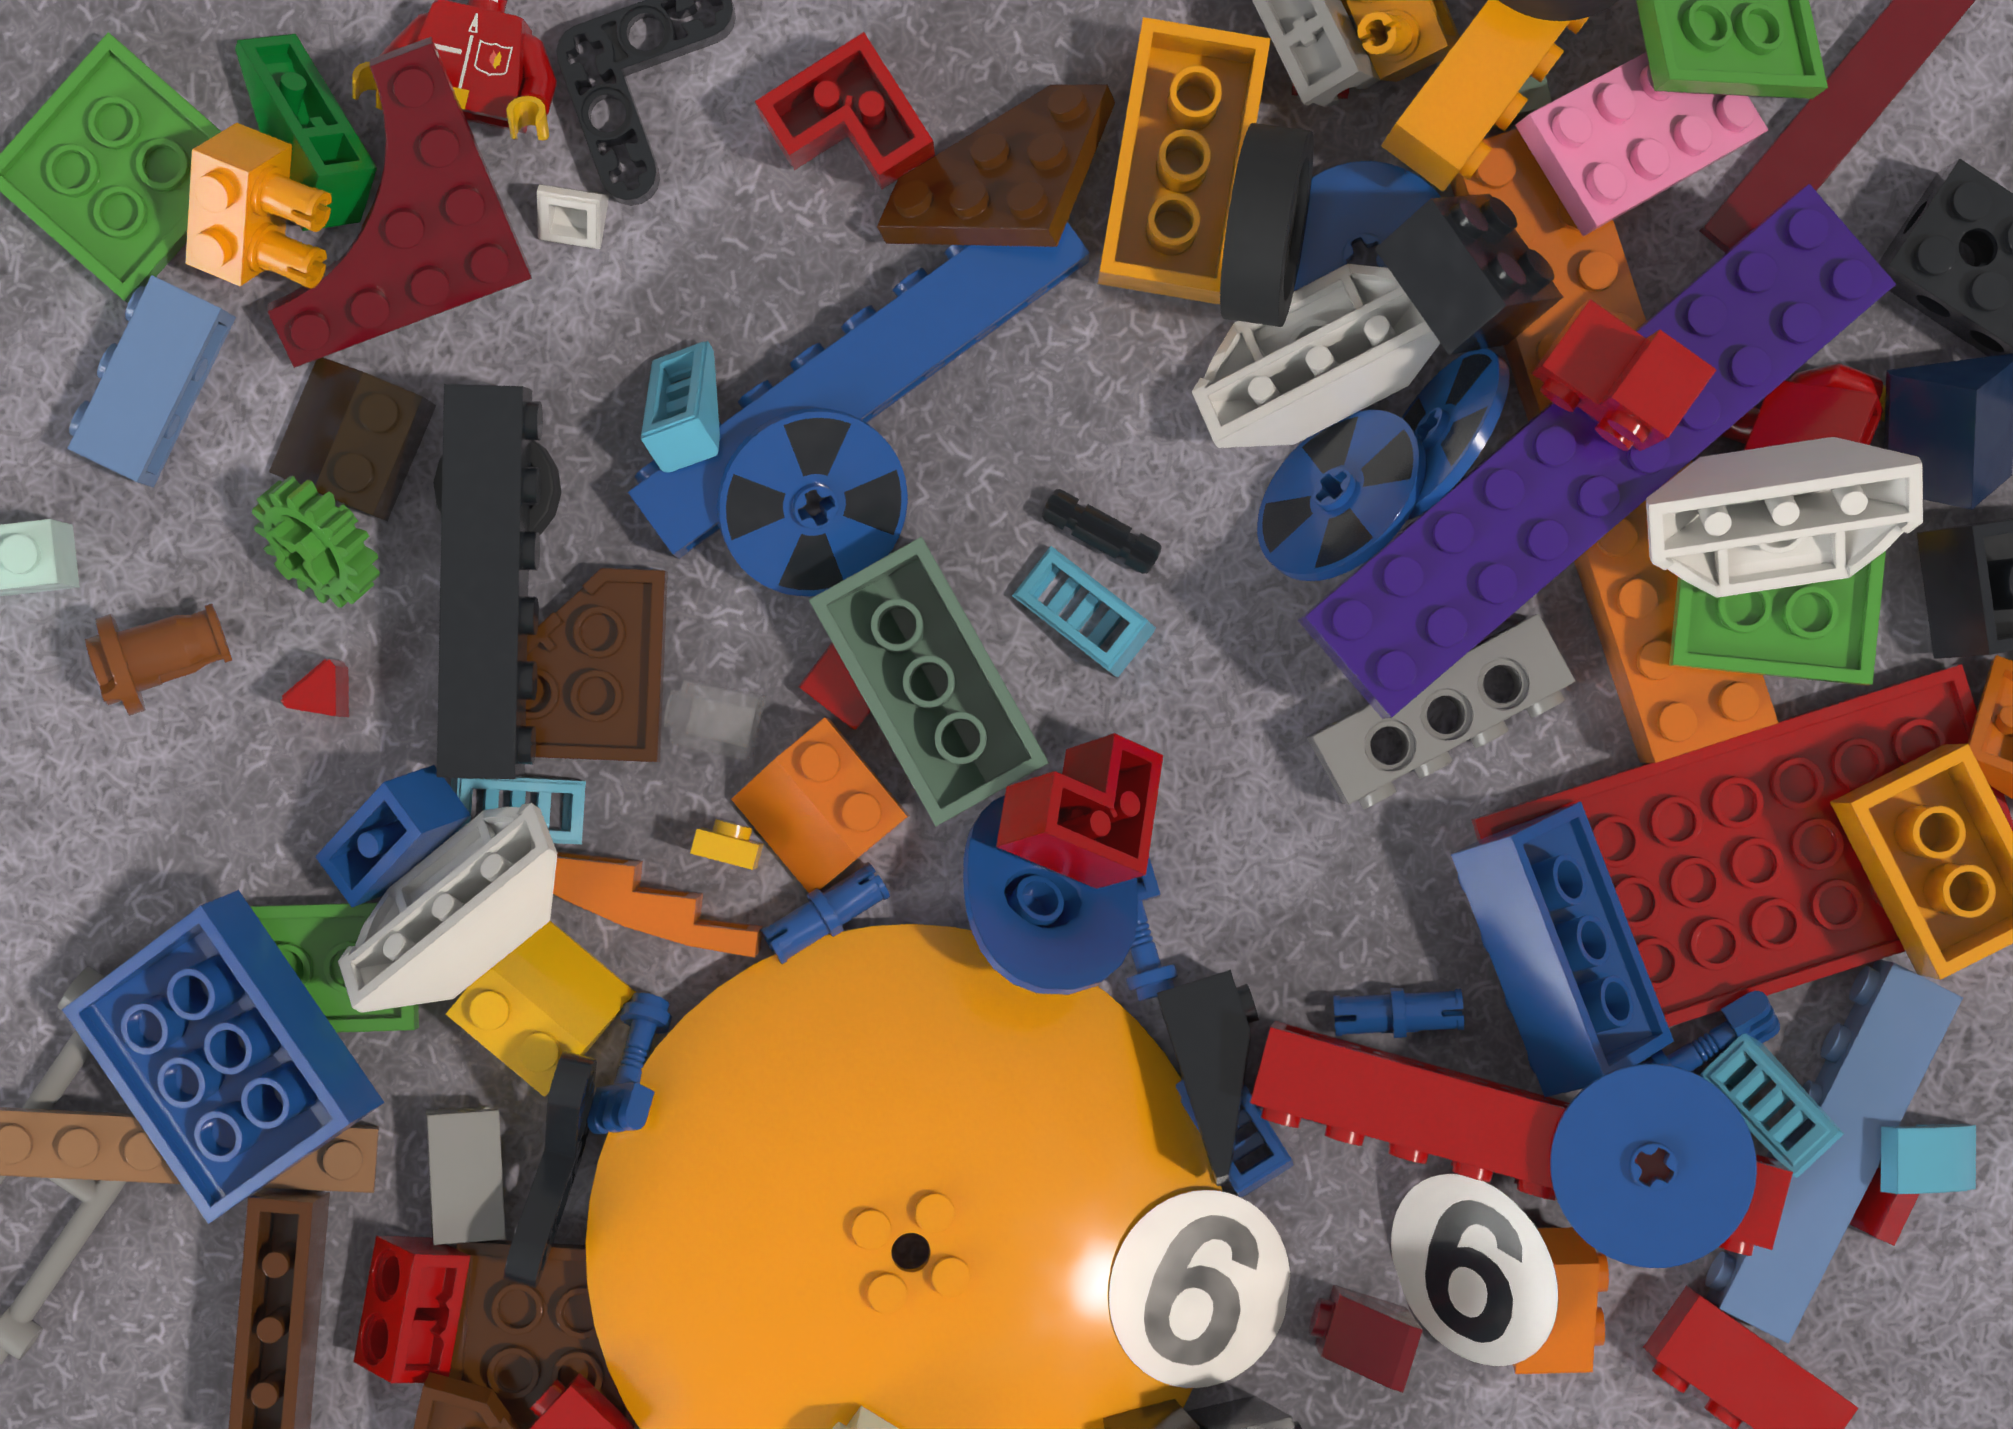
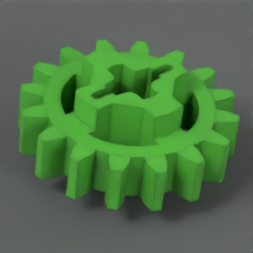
[252,476,380,608]

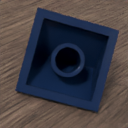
[1884,353,2013,510]

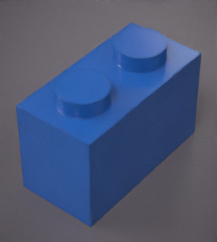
[315,765,471,907]

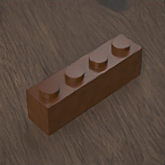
[229,1188,330,1429]

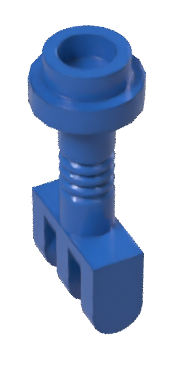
[1126,857,1178,1002]
[1641,991,1780,1072]
[587,993,672,1135]

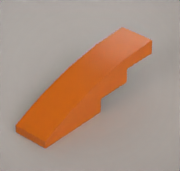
[553,852,763,958]

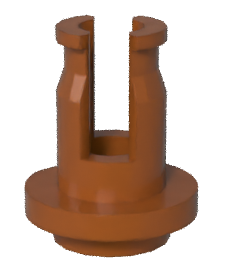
[85,603,232,716]

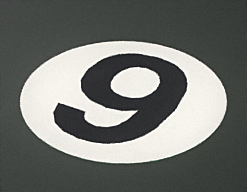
[1391,1174,1558,1366]
[1109,1190,1290,1388]

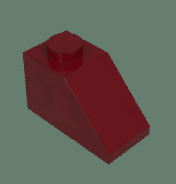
[1309,1285,1423,1393]

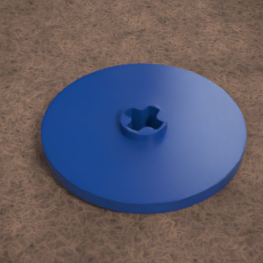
[1294,161,1442,291]
[1550,1064,1757,1268]

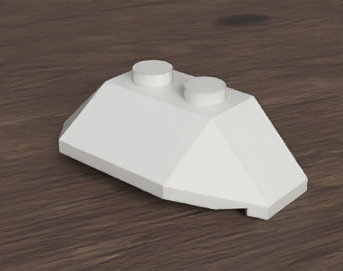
[1192,264,1440,448]
[1646,437,1923,598]
[338,803,557,1013]

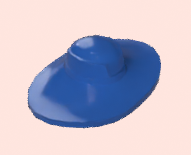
[963,795,1138,995]

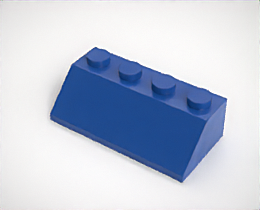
[1451,801,1674,1097]

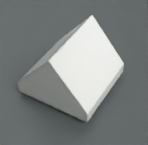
[537,184,609,249]

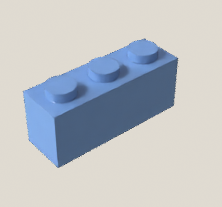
[67,275,236,488]

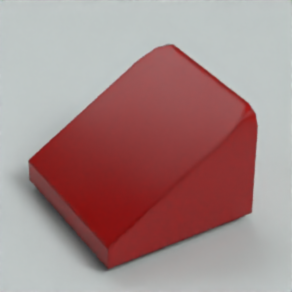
[798,643,870,730]

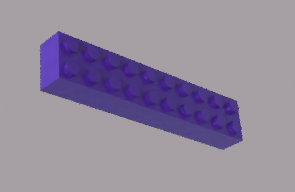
[1298,184,1896,719]

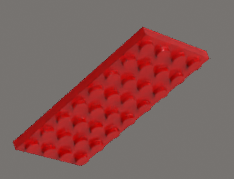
[1471,664,2013,1027]

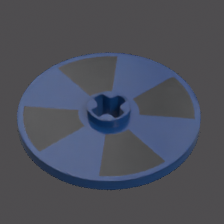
[1401,348,1510,520]
[717,408,908,596]
[1257,410,1426,581]

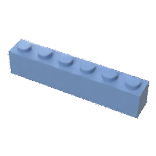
[1705,959,1963,1344]

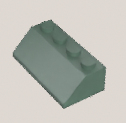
[809,537,1049,826]

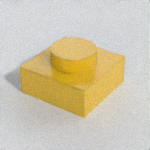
[690,819,764,870]

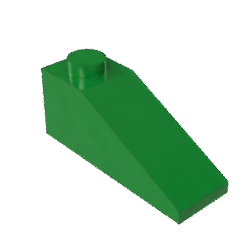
[235,34,377,231]

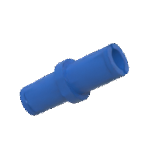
[760,862,890,964]
[1333,988,1464,1038]

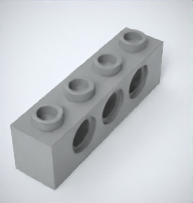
[1307,614,1576,809]

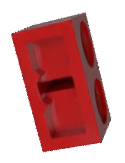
[353,1235,470,1383]

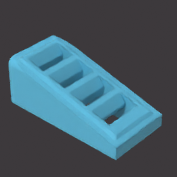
[641,341,720,473]
[1012,546,1156,677]
[451,776,586,845]
[1700,1034,1844,1178]

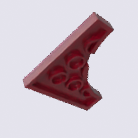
[267,37,532,368]

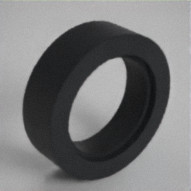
[1220,123,1314,327]

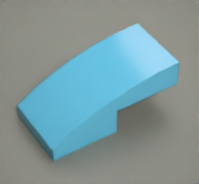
[1881,1124,1976,1194]

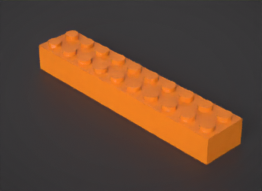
[1450,129,1778,763]

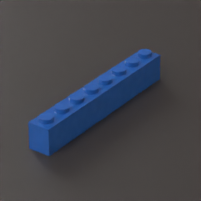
[628,222,1090,559]

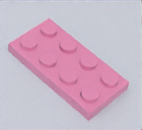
[1515,52,1768,236]

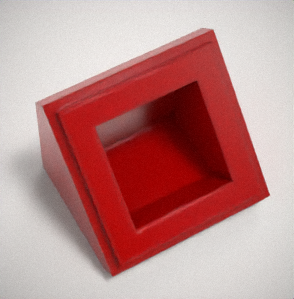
[280,659,349,717]
[1849,1167,1919,1246]

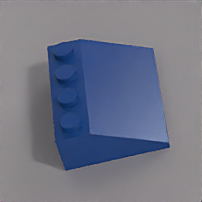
[62,890,385,1224]

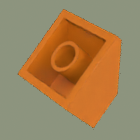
[731,717,910,893]

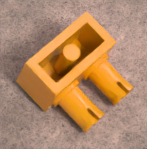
[1341,0,1460,82]
[185,122,332,289]

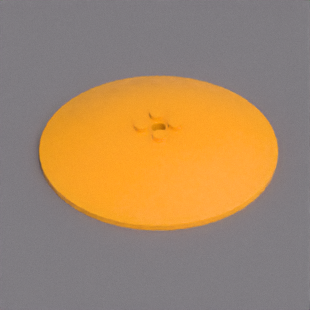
[585,924,1222,1429]

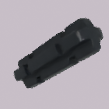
[1042,489,1162,574]

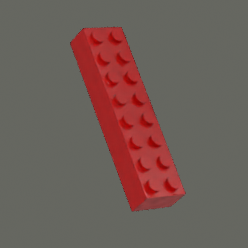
[1250,1021,1793,1256]

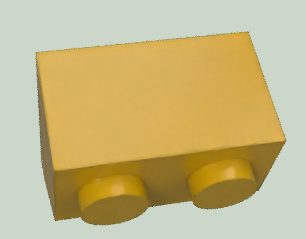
[446,920,636,1097]

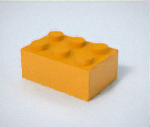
[1830,744,2013,980]

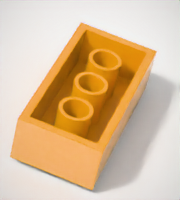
[1097,17,1271,305]

